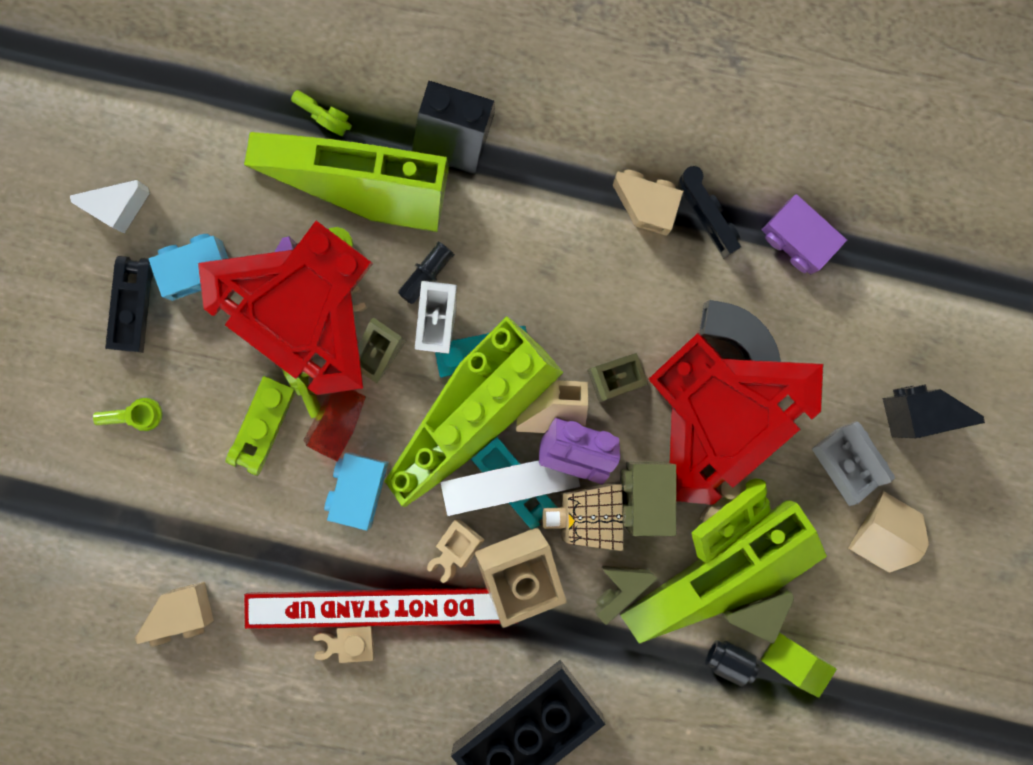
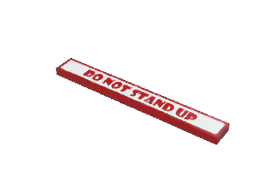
[244,588,518,629]

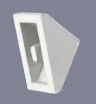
[70,180,149,233]
[415,281,457,354]

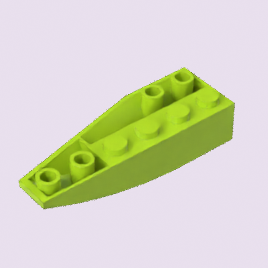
[244,132,449,232]
[384,316,564,507]
[620,500,827,643]

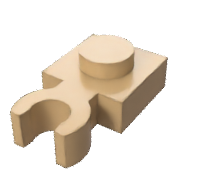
[427,519,485,583]
[313,626,375,663]

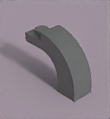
[699,300,781,362]

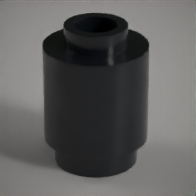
[705,640,760,687]

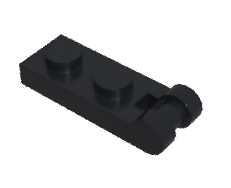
[678,166,741,259]
[105,256,154,353]

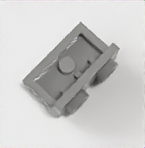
[812,421,895,506]

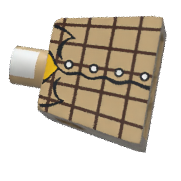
[542,483,623,551]

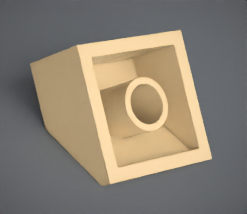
[474,527,567,628]

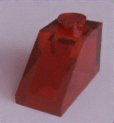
[303,390,366,462]

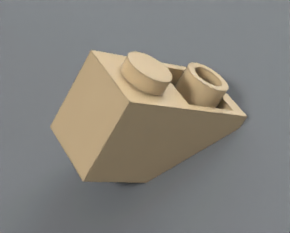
[613,170,683,236]
[516,380,588,433]
[135,582,214,647]

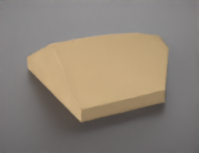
[848,491,929,573]

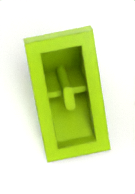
[760,632,837,698]

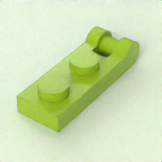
[225,376,296,476]
[691,478,771,563]

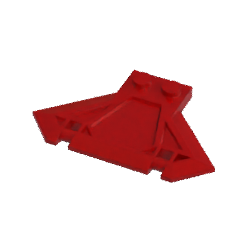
[198,220,373,395]
[648,333,824,505]

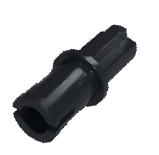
[398,241,455,304]

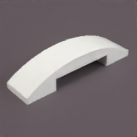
[440,461,580,516]

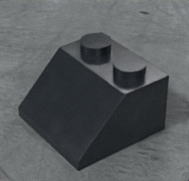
[412,80,495,175]
[882,384,985,439]

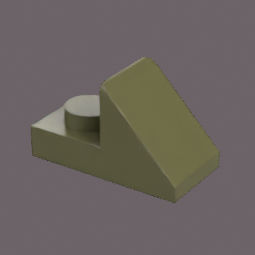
[594,566,657,625]

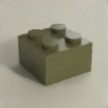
[620,462,676,536]

